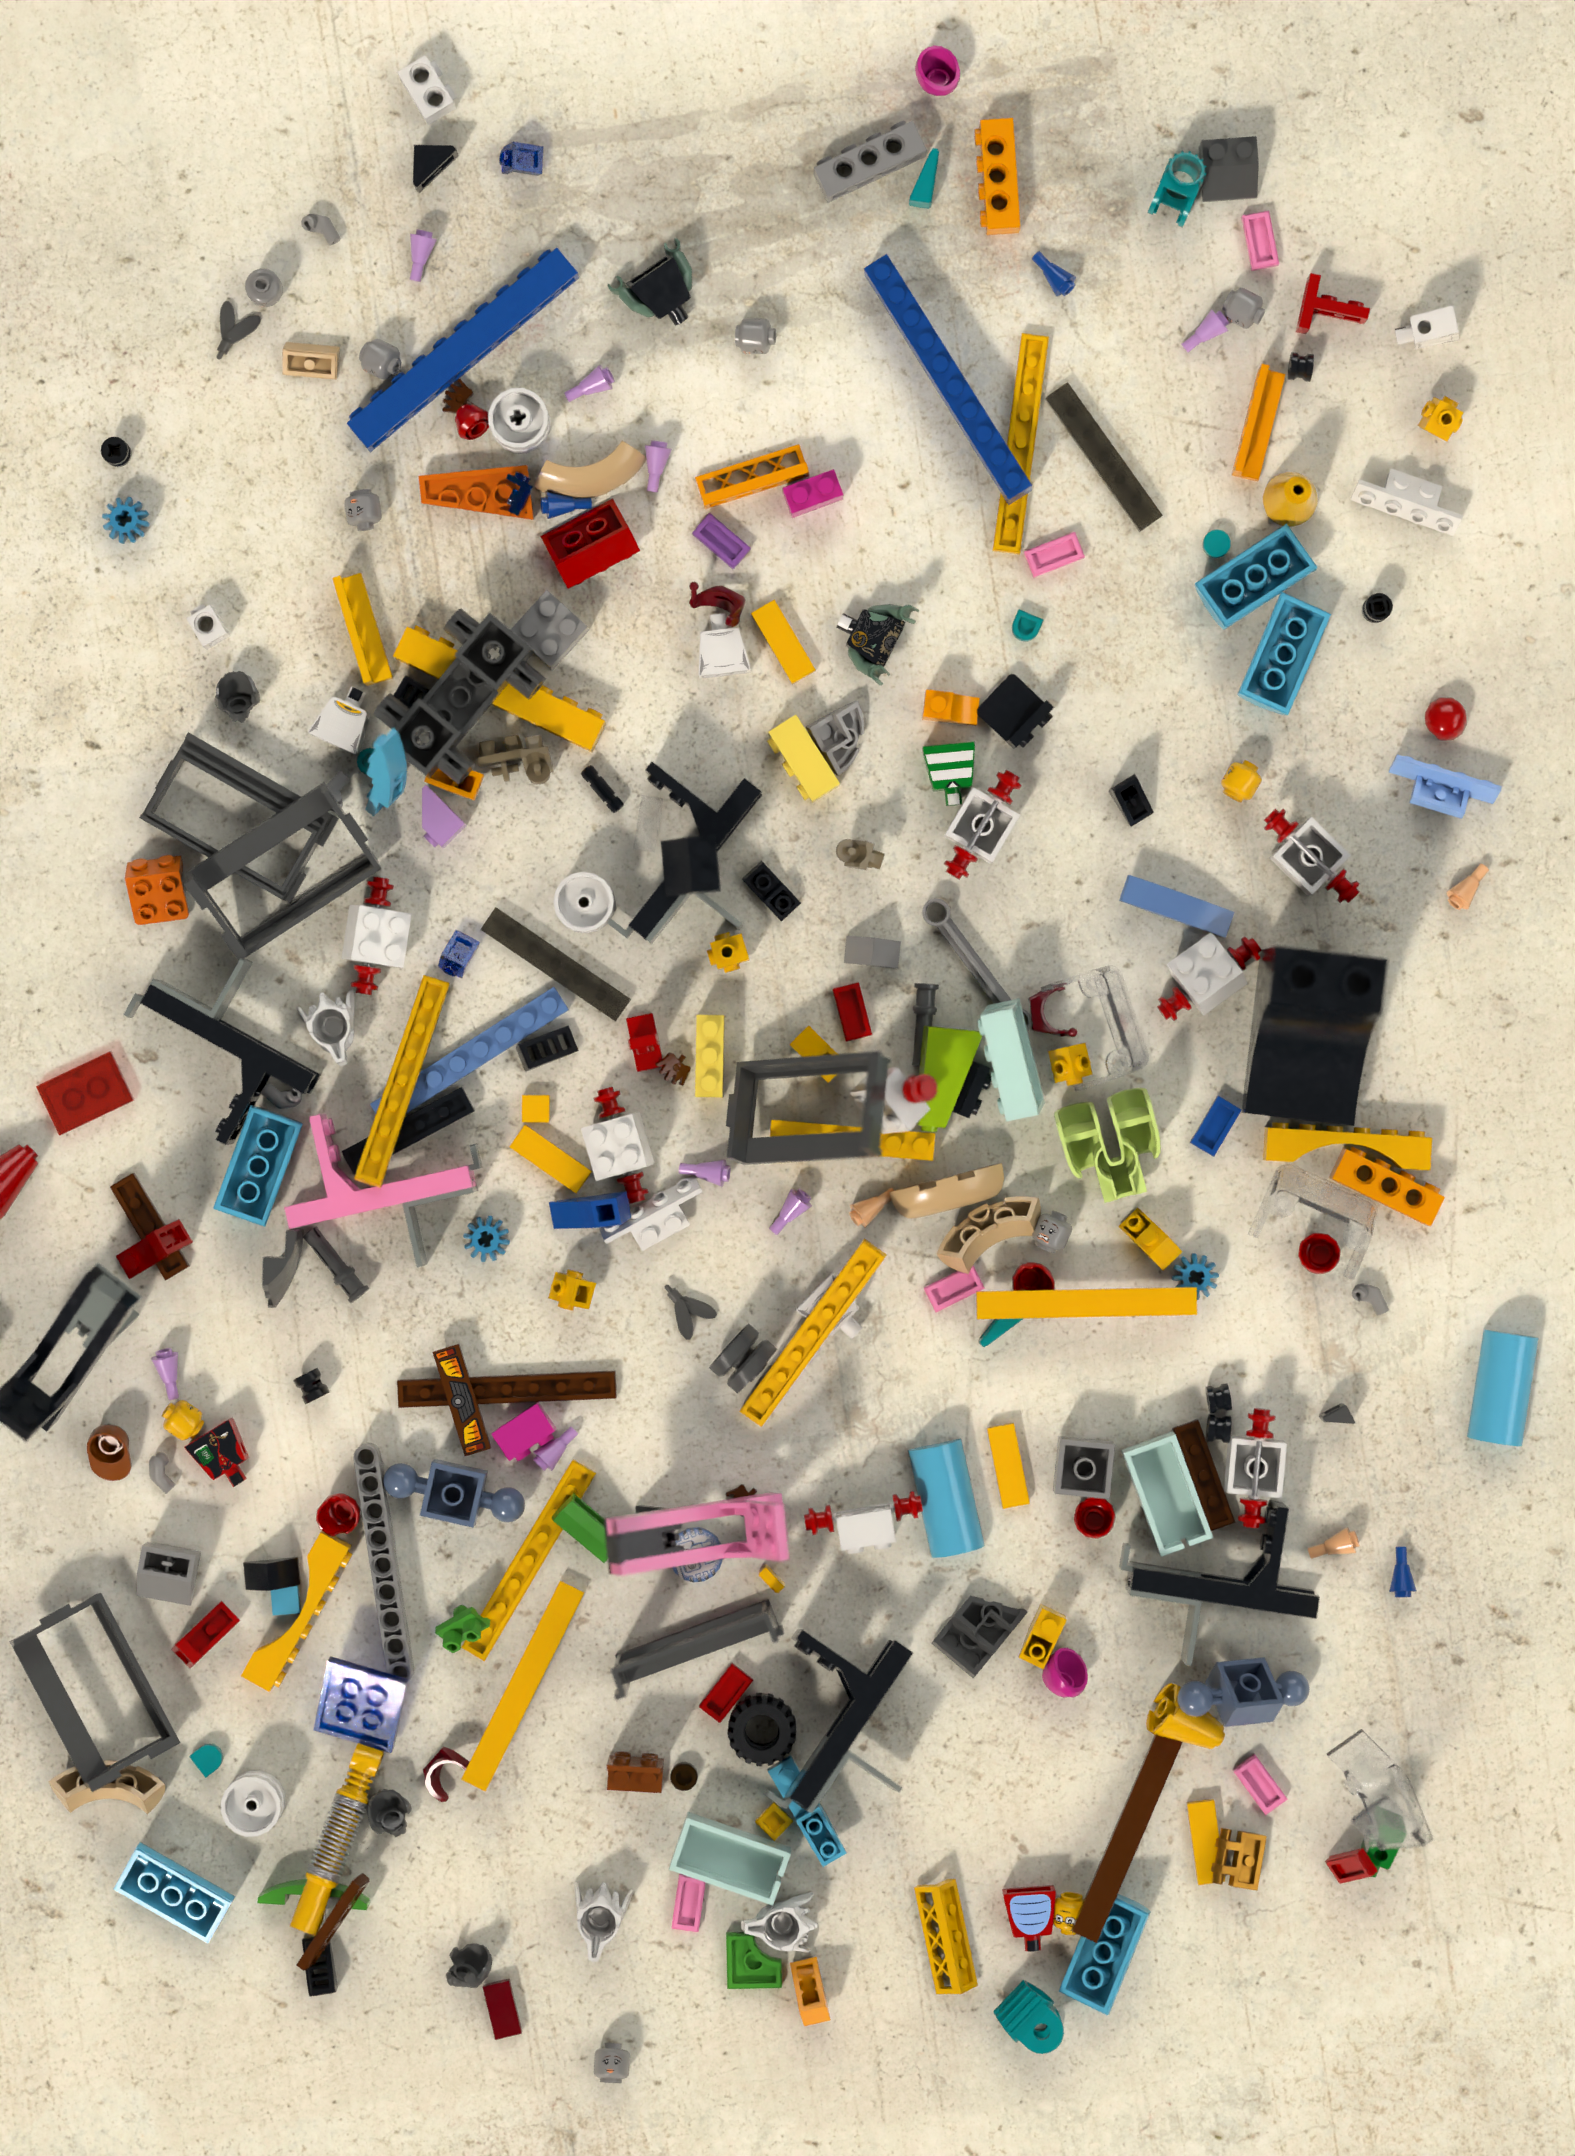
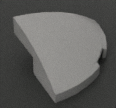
[806,701,864,776]

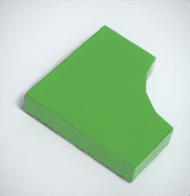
[726,1932,782,1989]

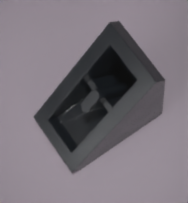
[413,145,459,193]
[1108,774,1154,827]
[243,1557,301,1591]

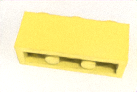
[767,715,840,803]
[695,1015,725,1098]

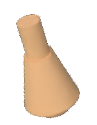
[1447,864,1489,910]
[849,1188,894,1228]
[1308,1527,1360,1559]

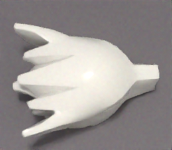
[297,989,355,1066]
[574,1882,634,1962]
[741,1892,818,1953]

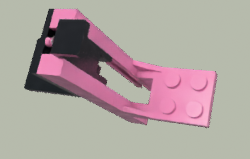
[604,1492,789,1576]

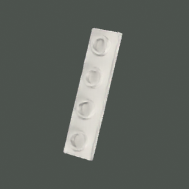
[1350,469,1463,536]
[599,1175,702,1251]

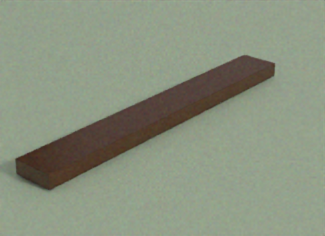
[397,1371,617,1408]
[1071,1735,1183,1943]

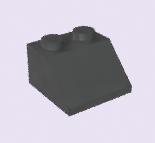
[1199,136,1259,202]

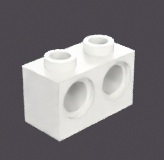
[397,55,456,125]

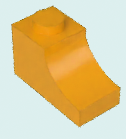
[922,689,980,726]
[790,1957,831,2026]

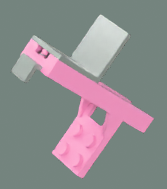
[284,1114,483,1268]

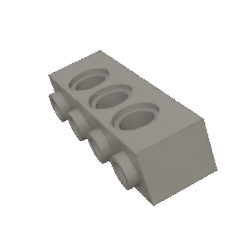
[814,121,927,203]

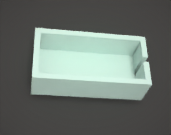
[978,998,1045,1122]
[1121,1432,1213,1557]
[669,1812,791,1905]

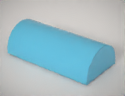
[1195,524,1317,630]
[1237,592,1331,715]
[213,1105,303,1227]
[1467,1329,1539,1446]
[908,1438,985,1558]
[114,1842,235,1943]
[1059,1894,1151,2015]

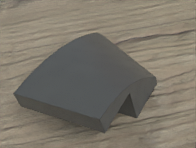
[262,1228,304,1308]
[931,1596,1028,1678]

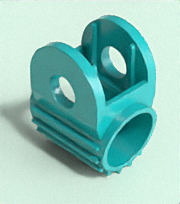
[1147,151,1206,228]
[993,1980,1064,2054]

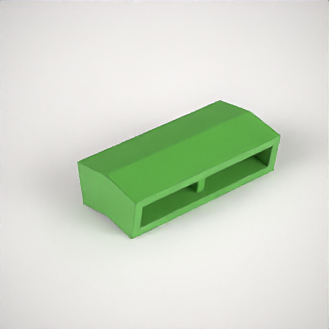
[551,1493,607,1563]

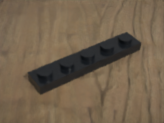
[341,1087,475,1175]

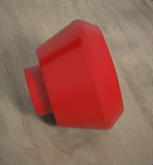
[455,404,489,440]

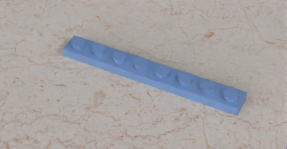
[370,987,569,1114]

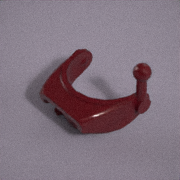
[689,582,746,627]
[1028,984,1077,1037]
[423,1747,470,1802]

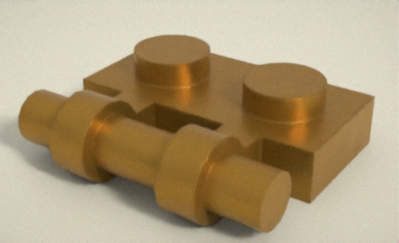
[1211,1828,1267,1891]

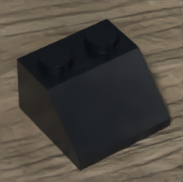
[661,835,721,897]

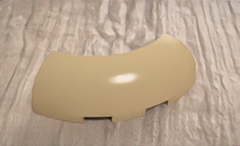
[535,441,647,498]
[889,1163,1004,1219]
[937,1196,1041,1274]
[48,1760,165,1814]

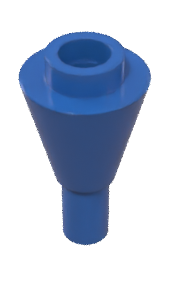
[1032,251,1076,296]
[541,492,592,519]
[1389,1547,1417,1598]

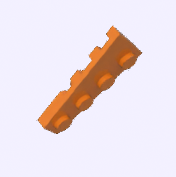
[419,465,534,520]

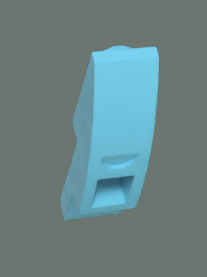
[365,728,407,816]
[767,1755,847,1867]

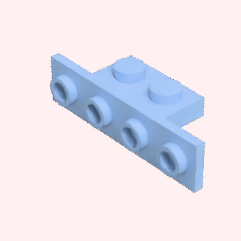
[1389,754,1502,819]

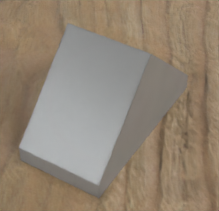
[844,936,901,969]

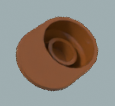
[87,1424,131,1481]

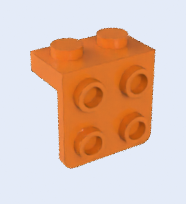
[125,855,189,925]

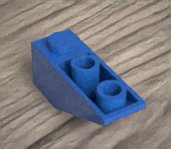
[549,1191,631,1229]

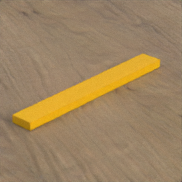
[993,333,1049,555]
[354,975,450,1188]
[739,1238,887,1427]
[976,1287,1197,1319]
[461,1459,596,1661]
[461,1581,584,1792]

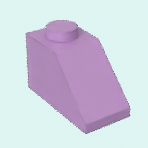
[422,785,467,848]

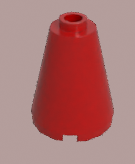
[0,1145,38,1220]

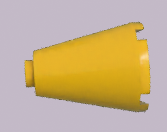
[1263,472,1318,527]
[1146,1683,1225,1749]

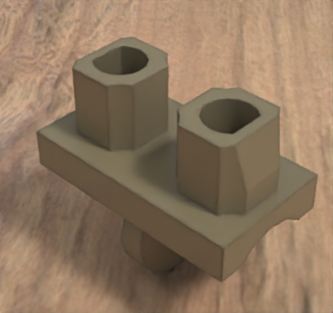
[477,735,526,782]
[520,735,554,785]
[836,839,885,870]

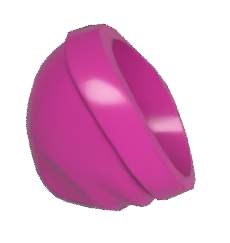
[915,45,960,96]
[1042,1648,1088,1698]

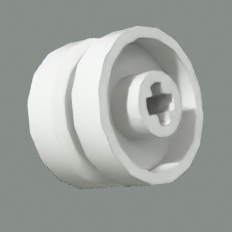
[488,388,550,454]
[553,872,616,934]
[221,1770,286,1837]

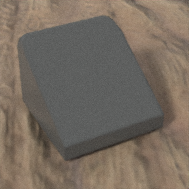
[1319,1403,1356,1424]

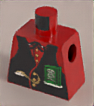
[185,1417,249,1487]

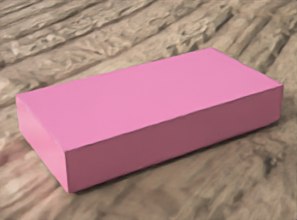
[1241,211,1279,271]
[1024,532,1085,578]
[924,1266,985,1312]
[1232,1754,1287,1815]
[671,1873,706,1932]

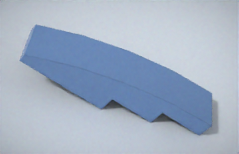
[1119,875,1234,938]

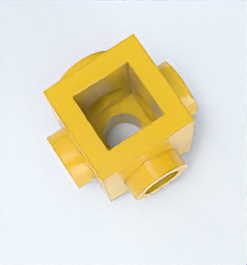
[1418,396,1464,442]
[707,932,749,973]
[1048,1043,1093,1086]
[548,1269,596,1311]

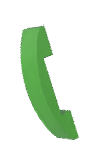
[257,1879,370,1910]

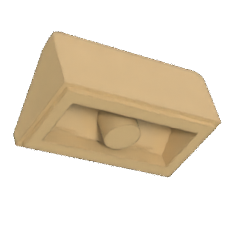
[282,342,340,380]

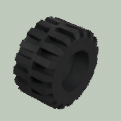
[728,1693,796,1767]

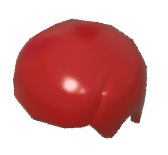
[1425,697,1467,741]
[1298,1233,1341,1274]
[1012,1262,1055,1290]
[316,1493,361,1537]
[1074,1497,1116,1539]

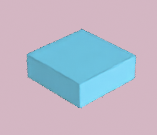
[271,1585,301,1615]

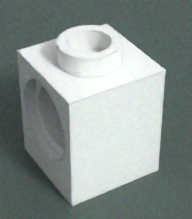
[186,604,230,649]

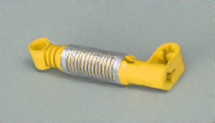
[290,1742,384,1936]

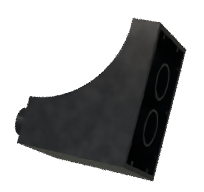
[1241,946,1388,1126]

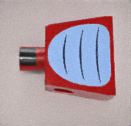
[1002,1885,1056,1952]

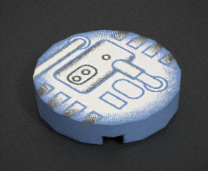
[672,1527,723,1582]

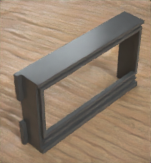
[139,732,339,904]
[184,782,381,960]
[726,1051,891,1165]
[9,1593,180,1792]
[611,1599,784,1700]

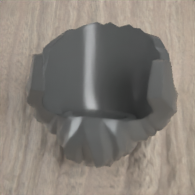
[215,671,260,723]
[367,1789,412,1837]
[446,1943,492,1988]

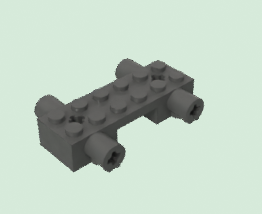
[373,608,546,784]

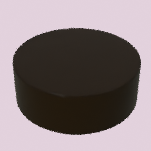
[670,1762,698,1791]

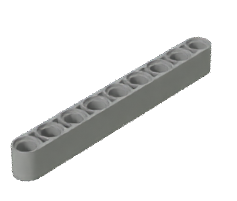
[353,1443,414,1686]

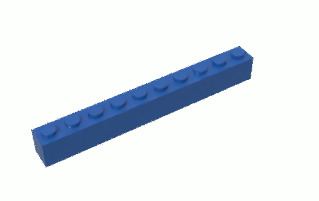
[347,248,579,453]
[864,254,1032,505]

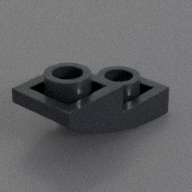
[742,861,801,922]

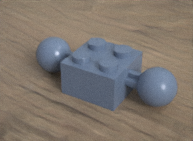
[383,1459,525,1528]
[1178,1657,1309,1727]

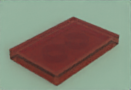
[36,1051,135,1136]

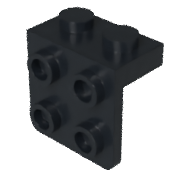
[977,674,1054,749]
[952,1061,991,1118]

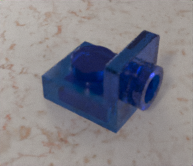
[499,142,544,176]
[506,471,534,516]
[438,930,480,978]

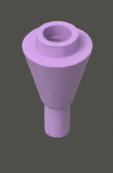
[410,229,437,282]
[1182,310,1229,352]
[564,365,615,402]
[645,440,672,492]
[679,1160,731,1187]
[769,1188,812,1235]
[151,1348,179,1400]
[533,1426,578,1471]

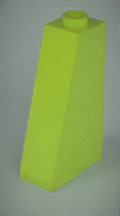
[916,1026,982,1132]

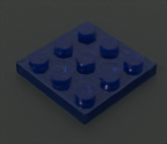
[313,1656,409,1753]

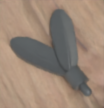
[217,301,261,360]
[665,1284,717,1340]

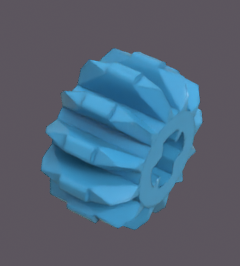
[102,497,150,544]
[463,1216,510,1262]
[1172,1253,1219,1300]

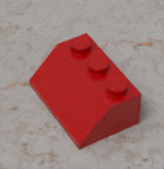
[540,499,640,589]

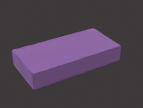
[692,513,751,570]

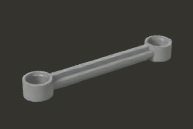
[922,898,1032,1031]

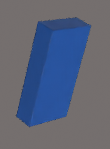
[1190,1096,1242,1157]

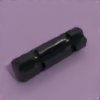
[581,765,624,813]

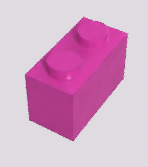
[782,469,843,518]
[491,1402,557,1461]

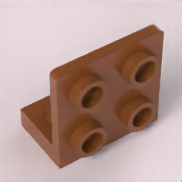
[606,1752,664,1793]

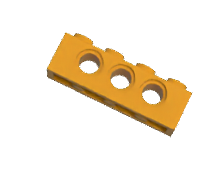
[974,118,1020,235]
[1329,1146,1445,1227]

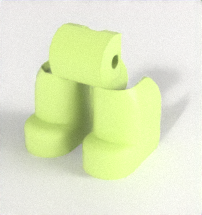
[1054,1088,1161,1203]

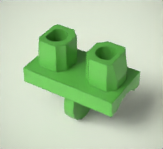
[435,1605,490,1653]

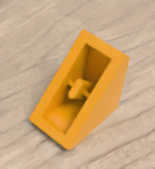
[424,768,484,801]

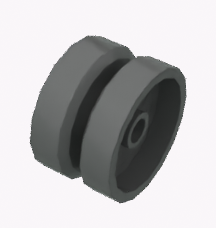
[709,1323,777,1394]

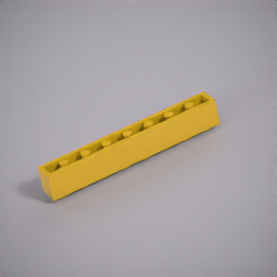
[393,625,606,752]

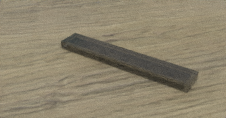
[1045,382,1163,532]
[480,907,631,1021]

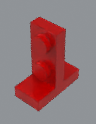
[1296,273,1370,334]
[626,1013,663,1072]
[116,1219,193,1279]
[171,1601,240,1669]

